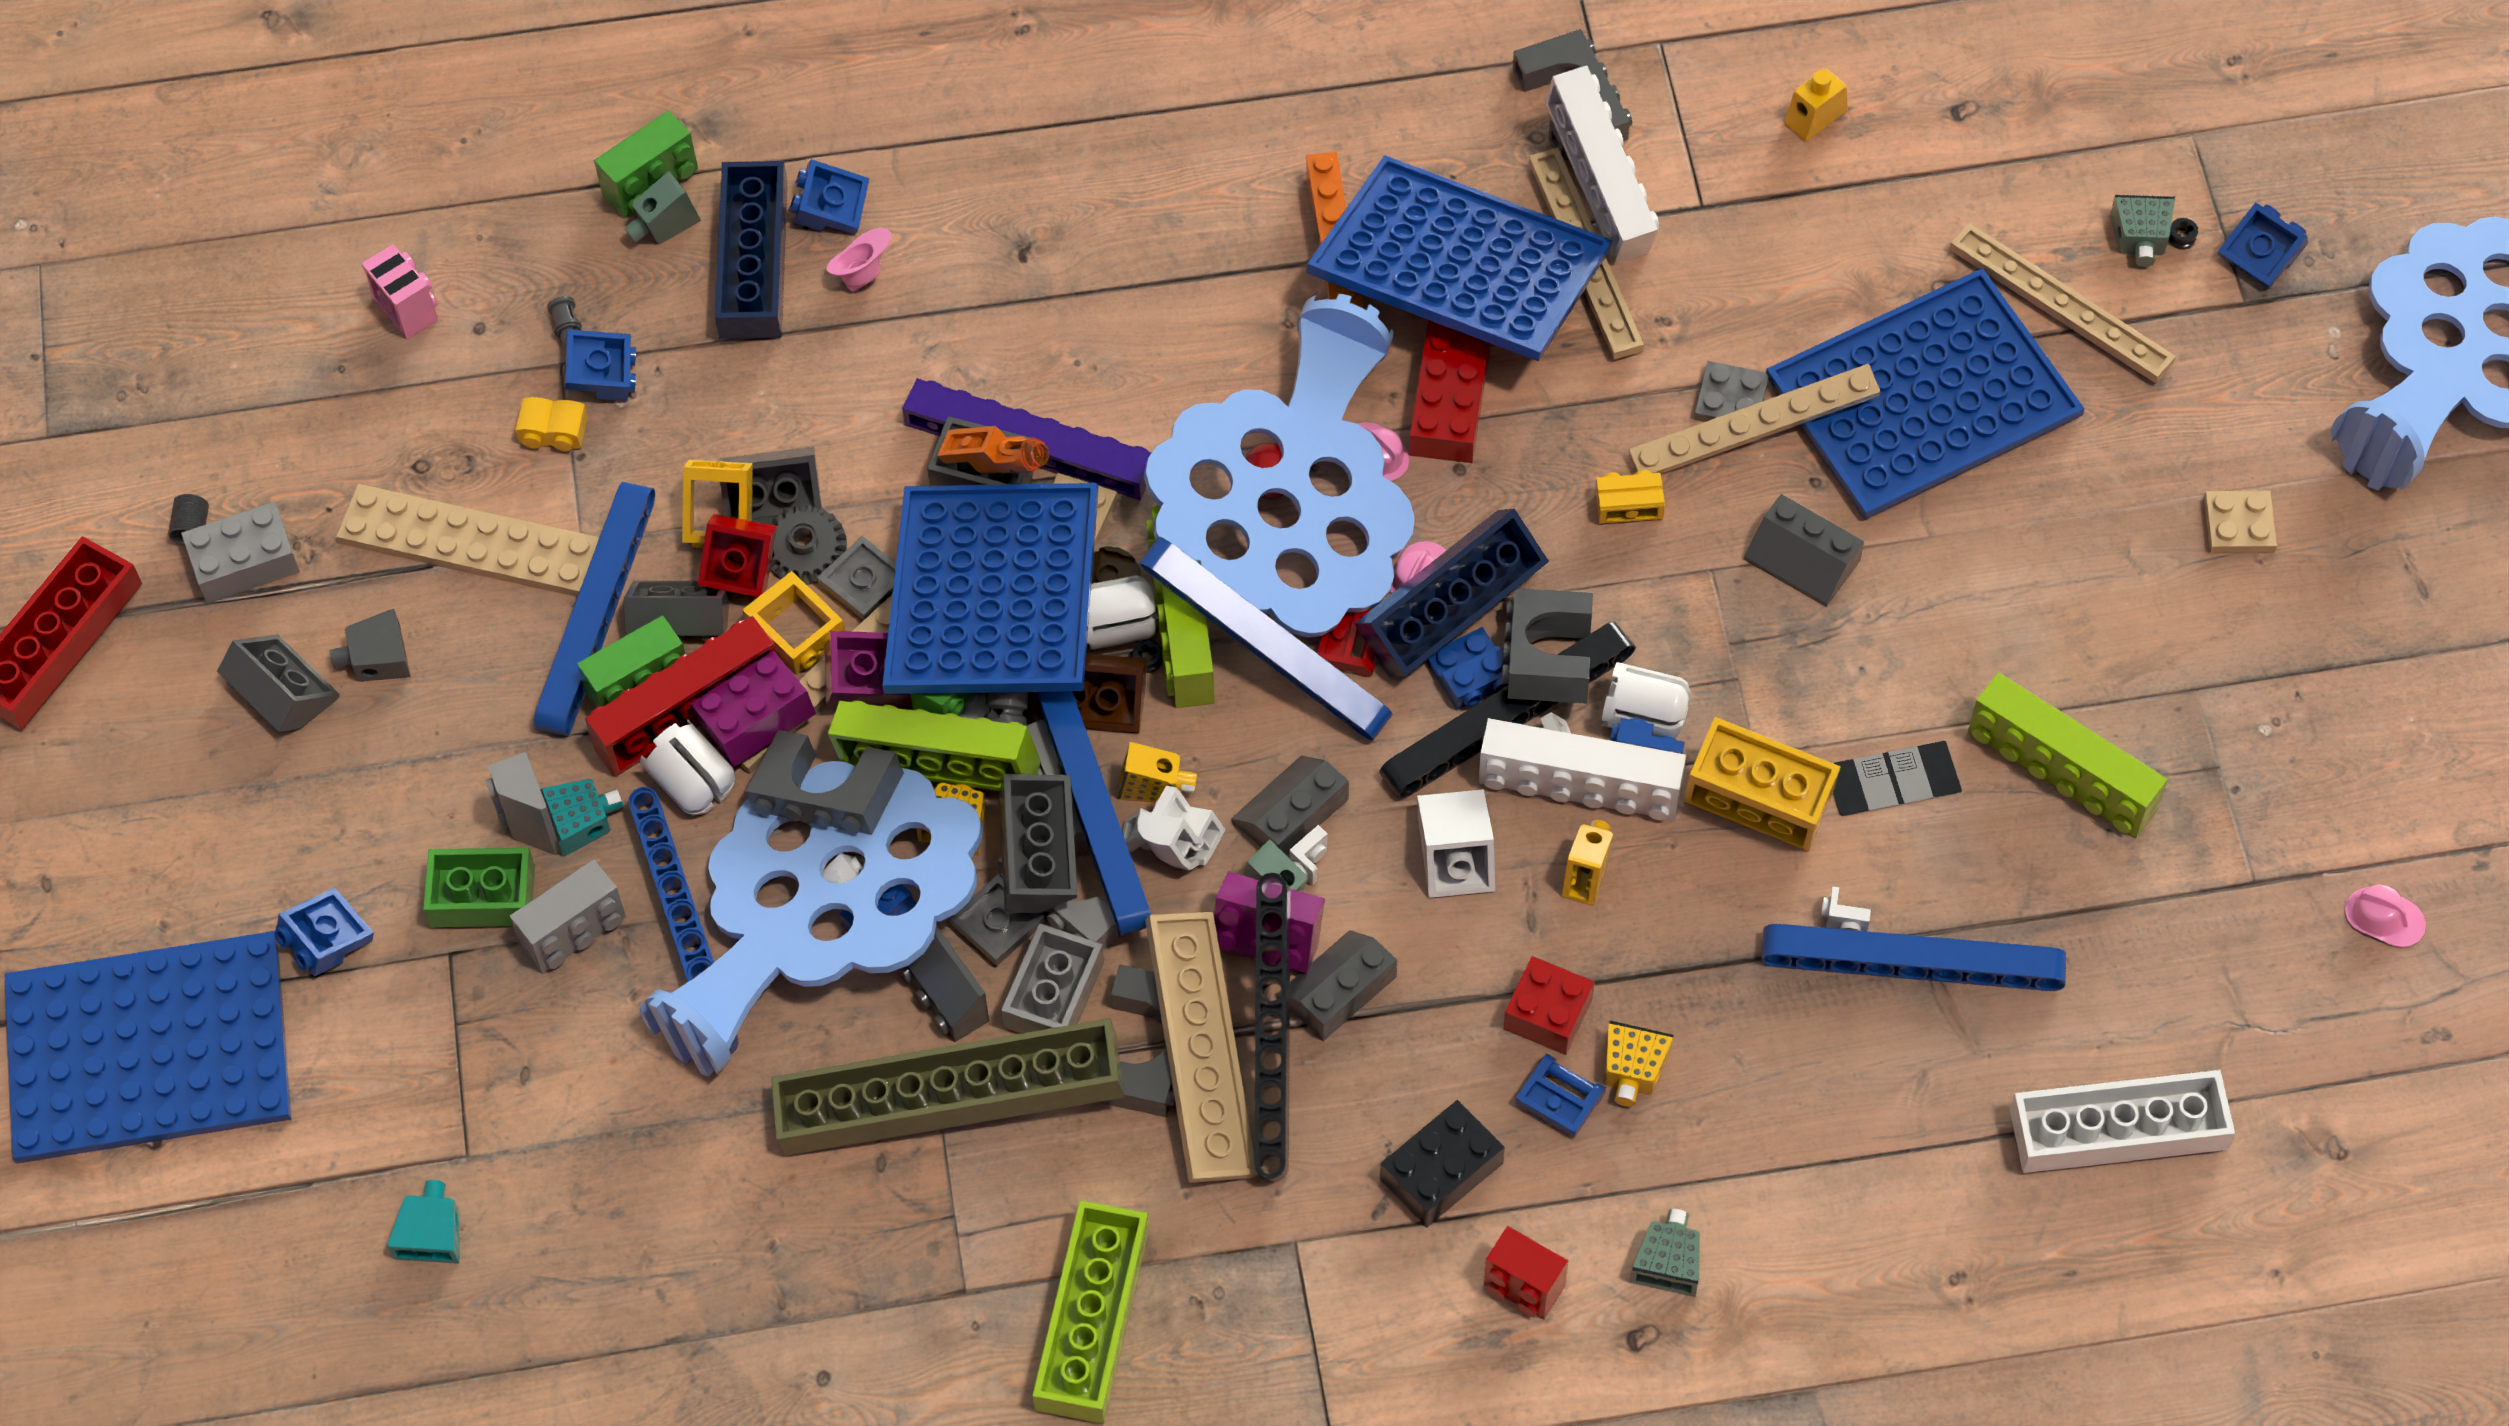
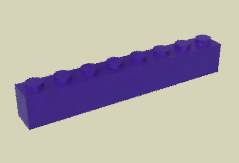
[902,378,1152,501]

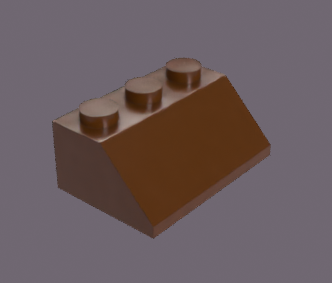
[1042,654,1147,733]

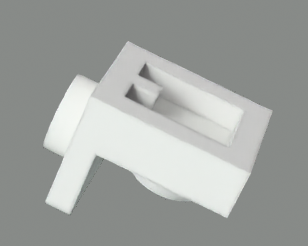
[1289,825,1328,885]

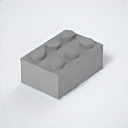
[181,501,300,604]
[510,859,626,974]
[1001,923,1104,1033]

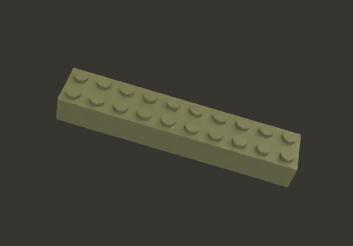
[771,1018,1125,1156]

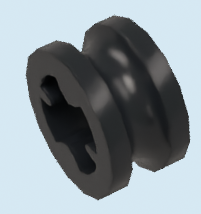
[2169,218,2198,250]
[1133,639,1163,673]

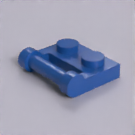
[1515,1054,1607,1138]

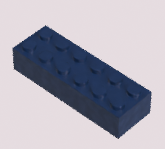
[715,161,788,339]
[1354,508,1549,677]

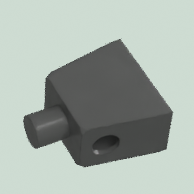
[329,609,411,682]

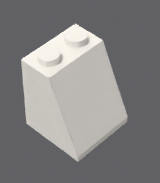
[1417,789,1495,898]

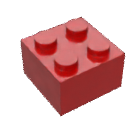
[697,514,777,597]
[1503,956,1595,1055]
[1484,1226,1568,1320]

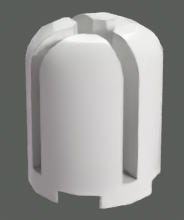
[1087,575,1158,651]
[1601,662,1691,738]
[640,720,735,816]

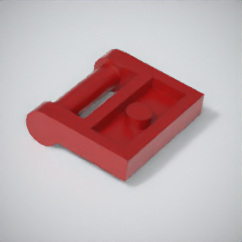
[1317,610,1375,677]

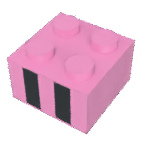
[362,244,438,339]

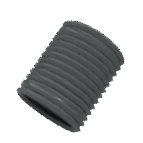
[168,494,209,545]

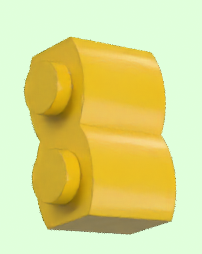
[515,397,588,451]

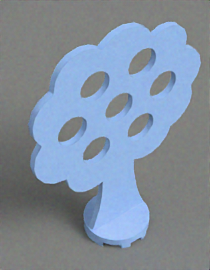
[2331,217,2509,491]
[1144,294,1415,637]
[640,761,983,1077]

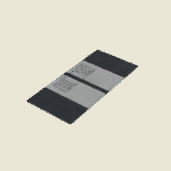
[1833,741,1962,816]

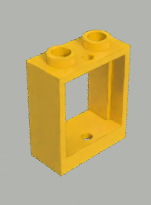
[682,460,753,548]
[742,571,845,675]

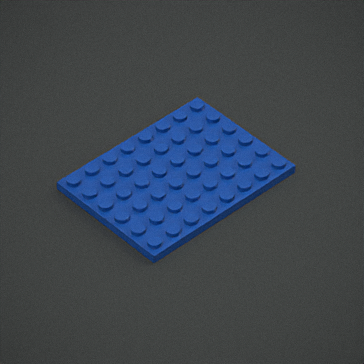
[1306,155,1612,362]
[1766,268,2085,519]
[882,483,1099,694]
[5,931,292,1164]

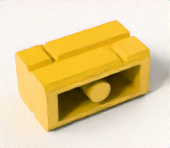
[1595,470,1665,524]

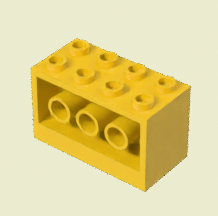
[1684,717,1841,852]

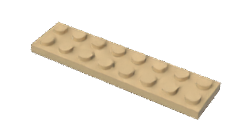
[336,484,600,597]
[1145,912,1258,1183]

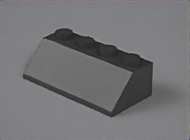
[999,774,1077,913]

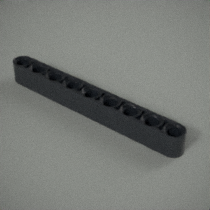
[1379,621,1636,799]
[1254,872,1291,1182]

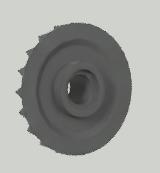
[770,504,847,585]

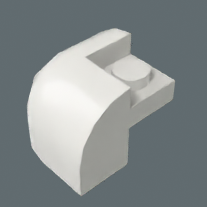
[1137,786,1226,870]

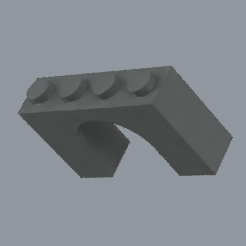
[1513,29,1632,161]
[1502,588,1593,704]
[745,730,904,835]
[1098,964,1176,1117]

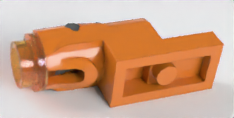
[937,426,1049,474]

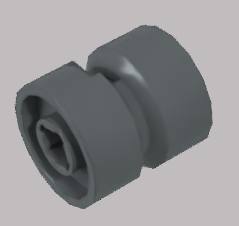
[984,692,1029,726]

